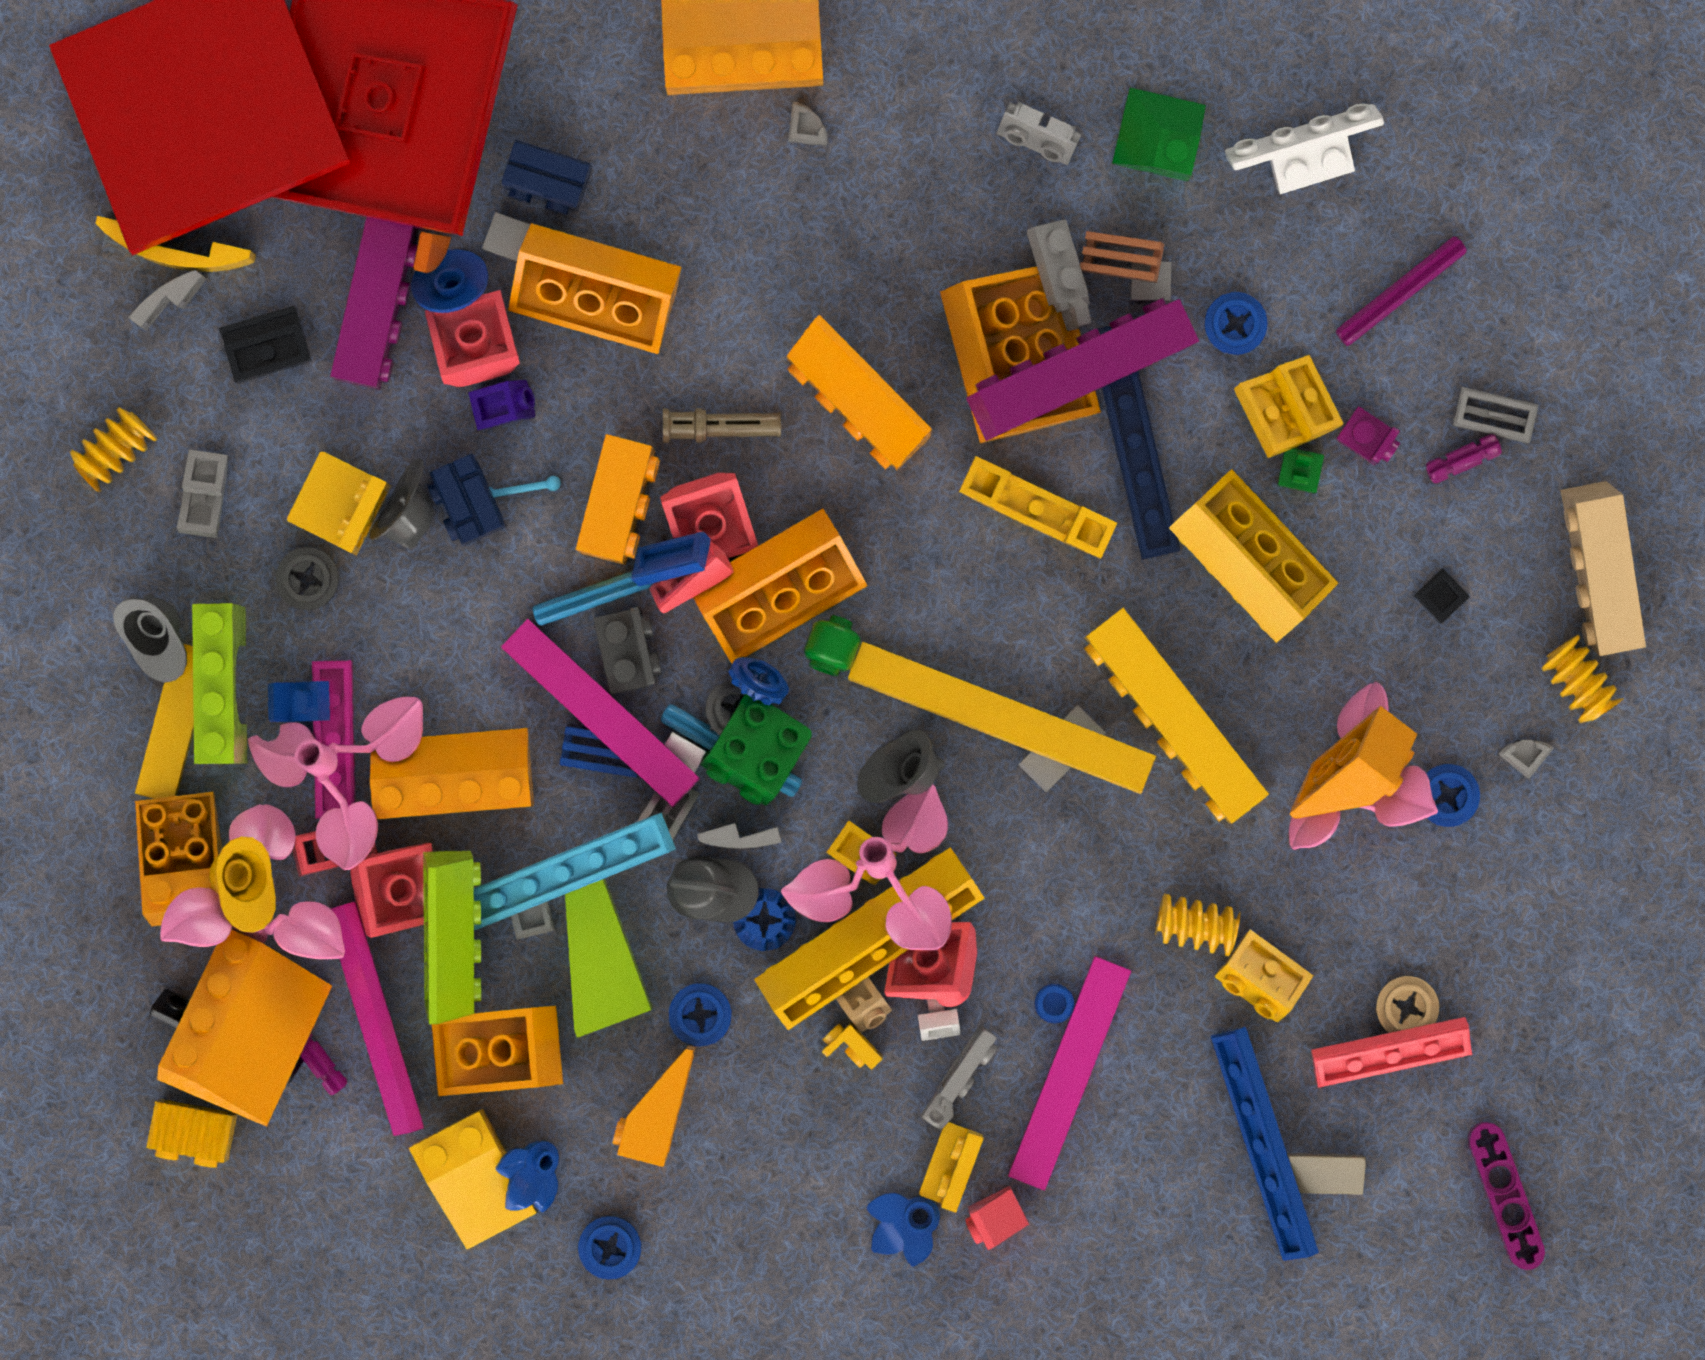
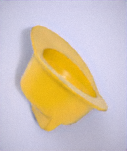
[209,836,276,933]

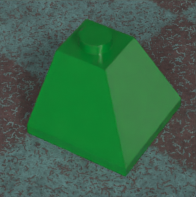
[1112,87,1206,182]

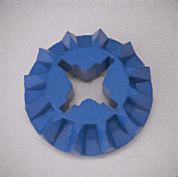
[1204,292,1267,355]
[728,657,789,705]
[1426,764,1480,827]
[733,888,796,951]
[669,983,732,1047]
[578,1216,642,1280]

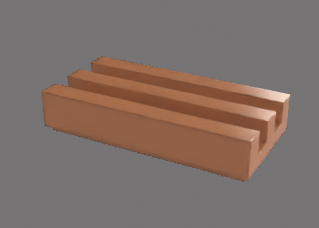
[1080,231,1164,283]

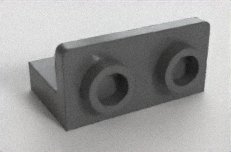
[593,607,662,695]

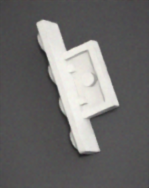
[1225,104,1384,194]

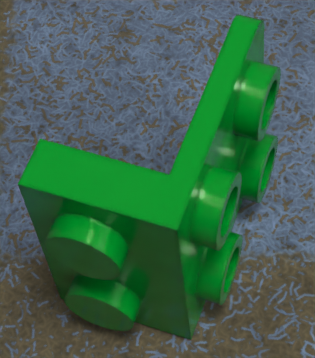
[699,694,812,806]

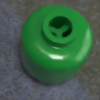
[804,615,861,676]

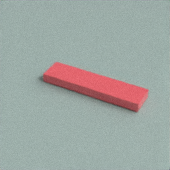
[1311,1017,1472,1088]

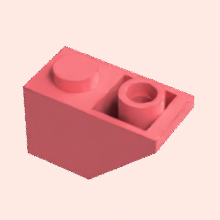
[965,1186,1029,1250]

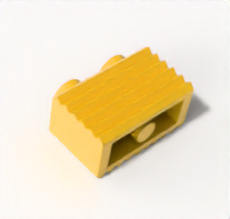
[146,1099,237,1168]

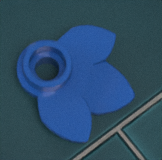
[495,1140,559,1212]
[867,1193,940,1267]

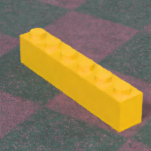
[1083,608,1269,824]
[754,847,984,1030]

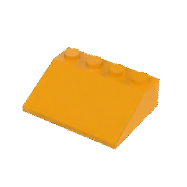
[661,0,823,95]
[940,266,1101,443]
[786,314,932,471]
[157,929,332,1127]

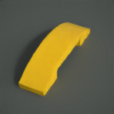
[95,216,256,272]
[958,456,1117,559]

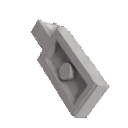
[1027,219,1091,331]
[920,1025,997,1130]

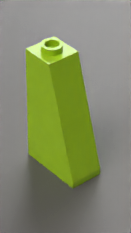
[565,878,653,1038]

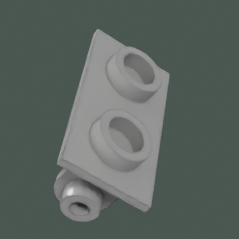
[996,102,1082,165]

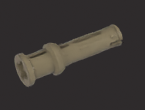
[663,408,781,443]

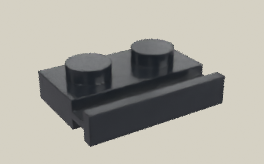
[219,306,312,384]

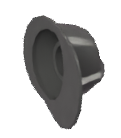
[369,458,433,549]
[113,594,187,683]
[857,730,945,803]
[667,856,759,922]

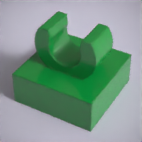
[1277,448,1324,494]

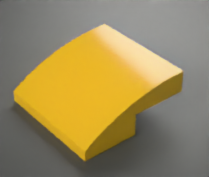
[1234,355,1344,458]

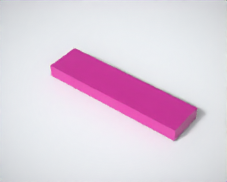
[312,660,356,819]

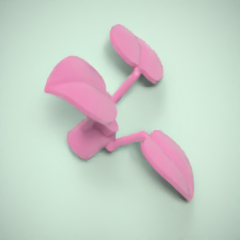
[1289,682,1438,850]
[248,697,423,870]
[781,785,952,950]
[160,804,345,959]

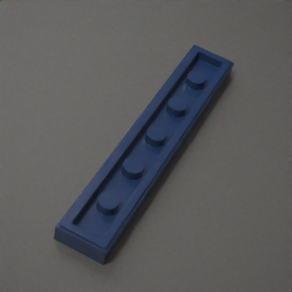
[1088,326,1180,560]

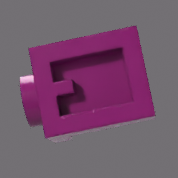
[1335,406,1400,466]

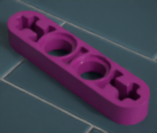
[1467,1121,1545,1270]

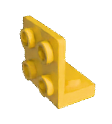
[287,451,392,556]

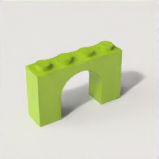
[192,603,248,764]

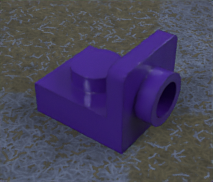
[468,380,536,431]

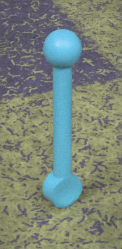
[489,476,561,498]

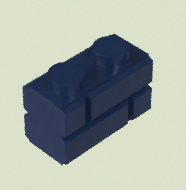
[501,140,592,216]
[427,453,507,546]

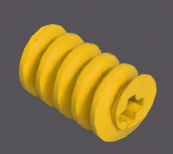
[70,407,158,493]
[1541,634,1624,723]
[1155,893,1241,957]

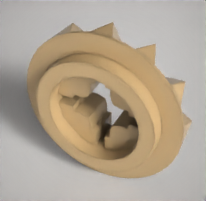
[1375,976,1439,1033]

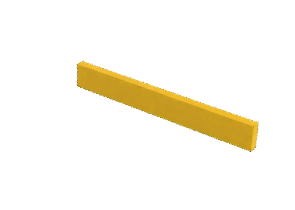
[848,642,1156,794]

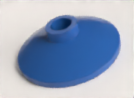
[411,249,489,313]

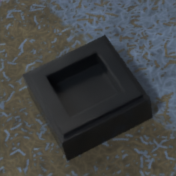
[1413,568,1470,624]

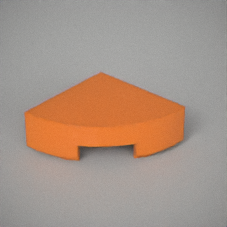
[413,231,451,273]

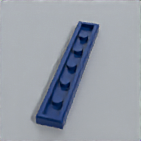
[1211,1026,1319,1261]

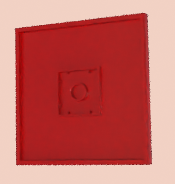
[49,0,351,256]
[270,0,518,236]

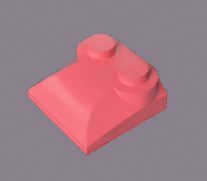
[425,290,520,387]
[660,473,759,558]
[350,842,433,938]
[884,922,977,1007]

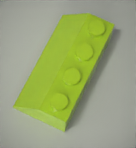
[423,851,481,1025]

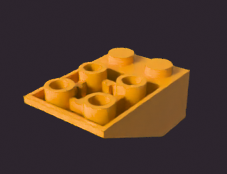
[135,792,222,927]

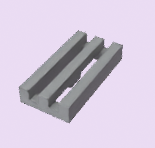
[1452,387,1539,444]

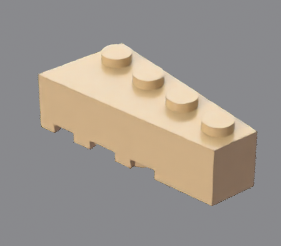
[1560,481,1646,656]

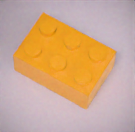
[575,434,661,565]

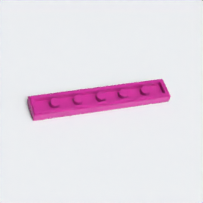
[501,619,700,807]
[331,902,424,1136]
[1008,956,1131,1191]

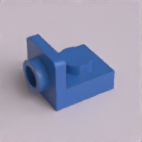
[268,681,330,722]

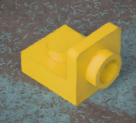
[826,821,897,885]
[822,1022,883,1070]

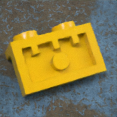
[1215,929,1314,1022]
[919,1122,984,1213]

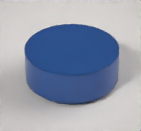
[1034,983,1074,1023]

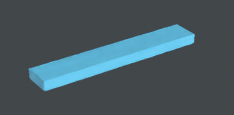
[474,813,676,931]

